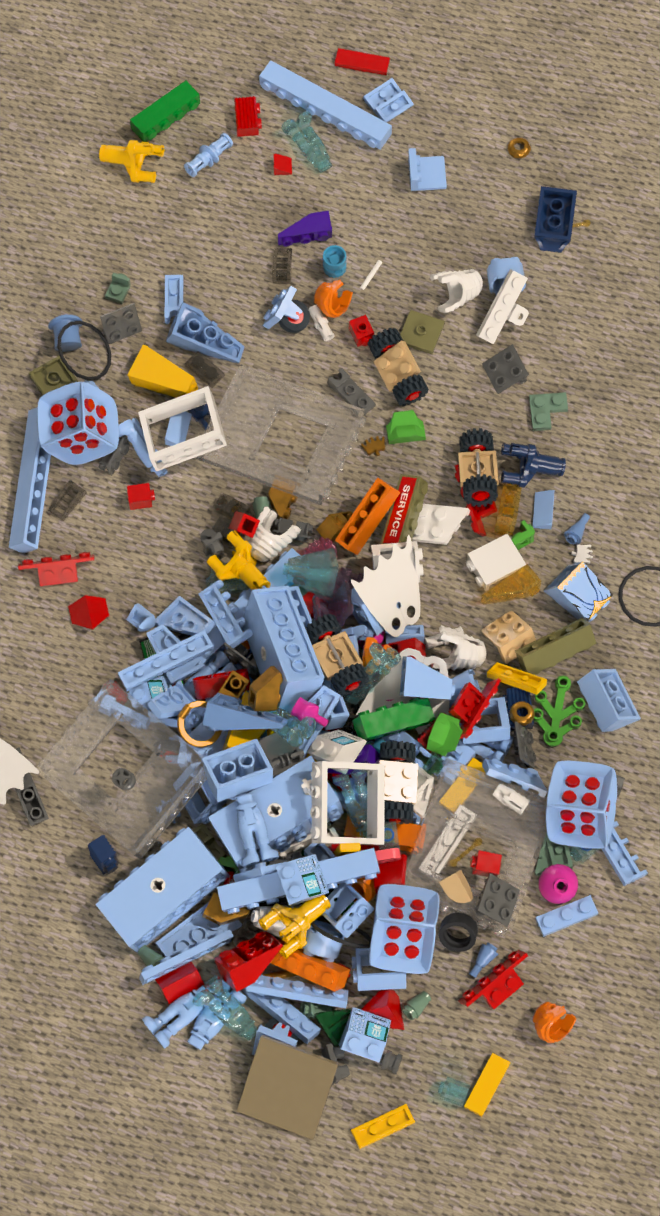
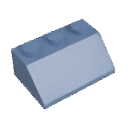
[577,669,641,732]
[201,739,273,802]

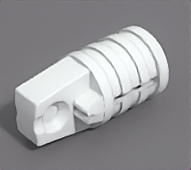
[493,784,530,815]

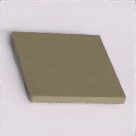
[237,1035,339,1140]

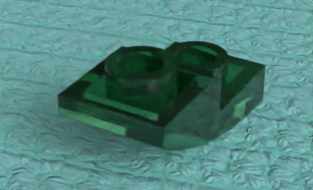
[422,752,444,776]

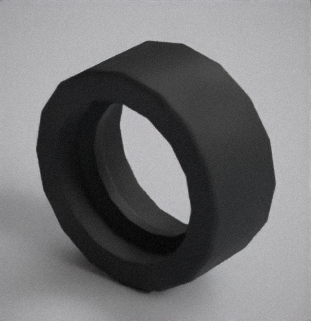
[438,913,478,952]

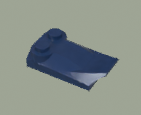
[534,186,577,253]

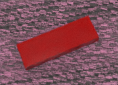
[335,48,390,75]

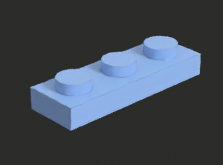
[535,895,598,937]

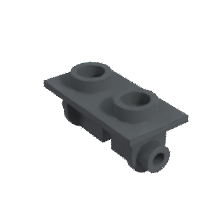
[98,436,130,476]
[273,518,313,542]

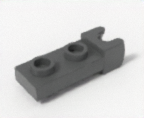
[327,368,376,417]

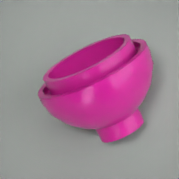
[538,864,578,904]

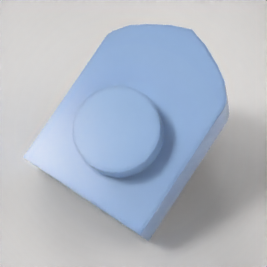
[126,603,155,632]

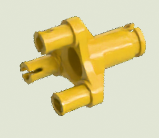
[99,140,165,183]
[207,530,271,591]
[258,895,331,959]

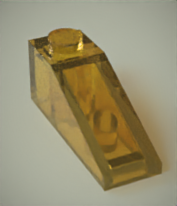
[494,483,522,536]
[481,564,541,605]

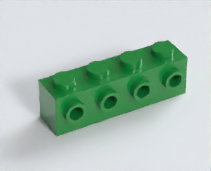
[130,80,200,142]
[352,697,435,741]

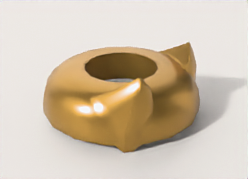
[507,138,531,159]
[509,701,535,726]

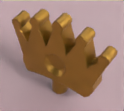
[361,436,385,456]

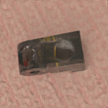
[213,493,252,520]

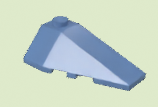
[166,302,244,363]
[202,693,288,731]

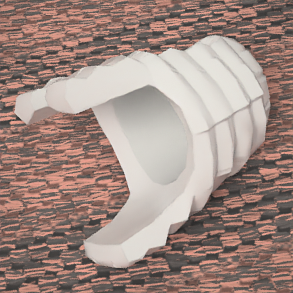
[430,269,483,313]
[248,507,301,562]
[431,625,486,670]

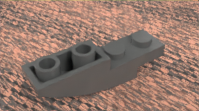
[15,747,49,826]

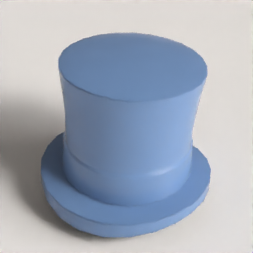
[48,314,82,352]

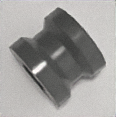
[112,768,136,791]
[381,1050,403,1074]

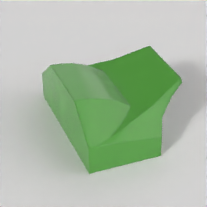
[386,410,426,444]
[427,713,463,757]

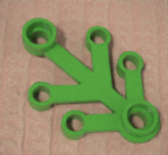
[533,676,585,747]

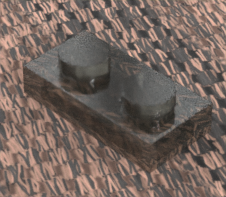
[185,351,225,388]

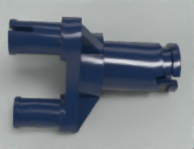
[501,443,566,488]

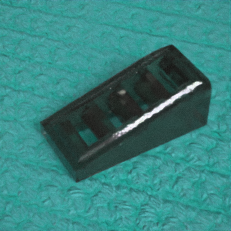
[272,248,292,284]
[48,480,87,521]

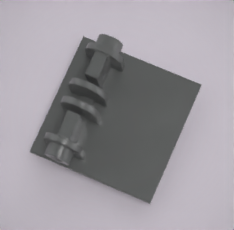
[100,303,142,344]
[482,344,529,394]
[224,643,258,678]
[512,722,536,769]
[258,727,305,776]
[475,873,520,927]

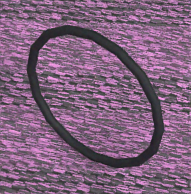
[57,321,111,381]
[619,566,660,627]
[310,915,371,948]

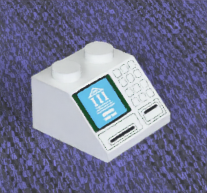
[307,730,367,774]

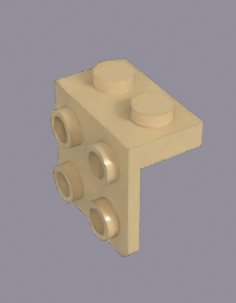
[482,611,536,664]

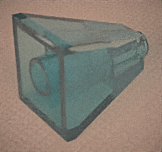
[283,548,339,601]

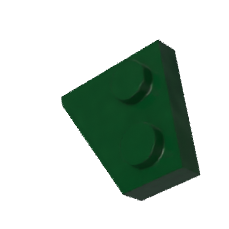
[314,1007,359,1047]

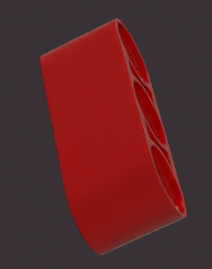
[192,669,251,699]

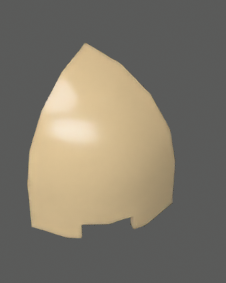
[439,870,473,903]

